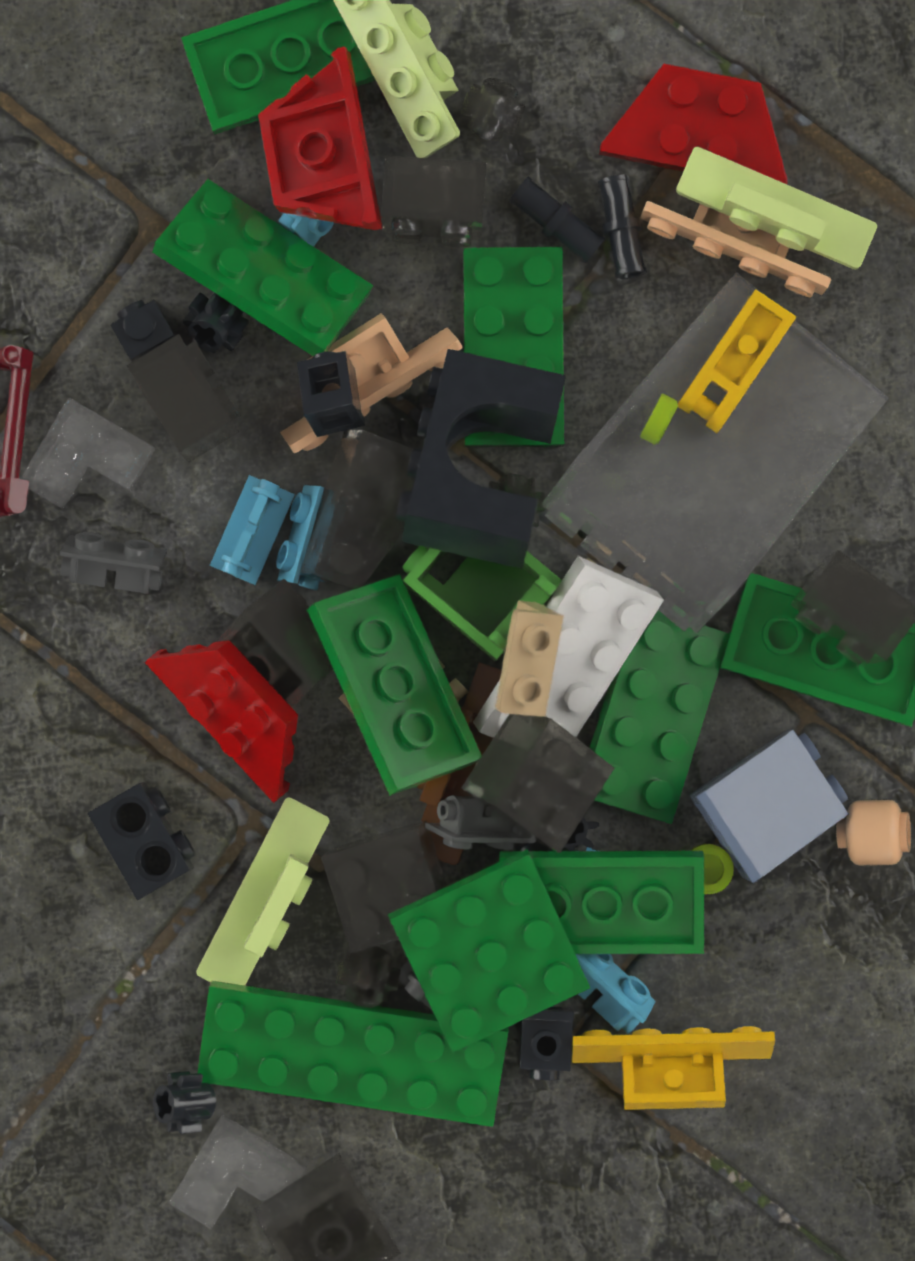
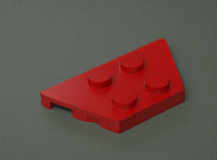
[258,46,382,230]
[599,63,788,184]
[145,640,298,803]

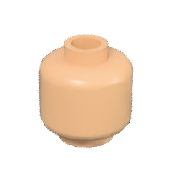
[836,800,911,866]

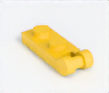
[678,289,797,434]

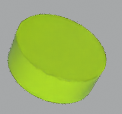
[639,393,679,445]
[690,844,734,894]

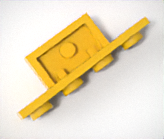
[571,1026,775,1110]

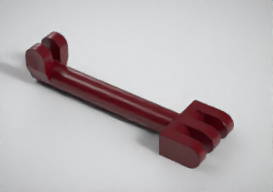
[0,345,34,518]

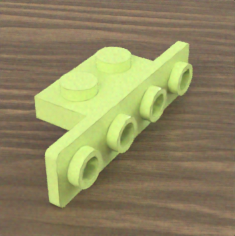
[333,0,460,159]
[676,147,877,270]
[196,797,330,985]

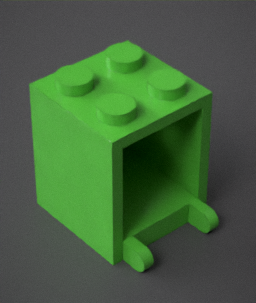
[402,546,562,662]

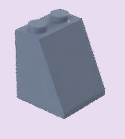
[689,730,848,883]

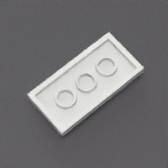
[473,556,664,764]

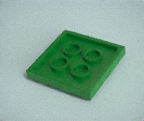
[388,850,591,1053]

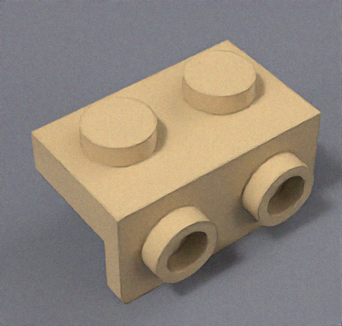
[495,600,564,717]

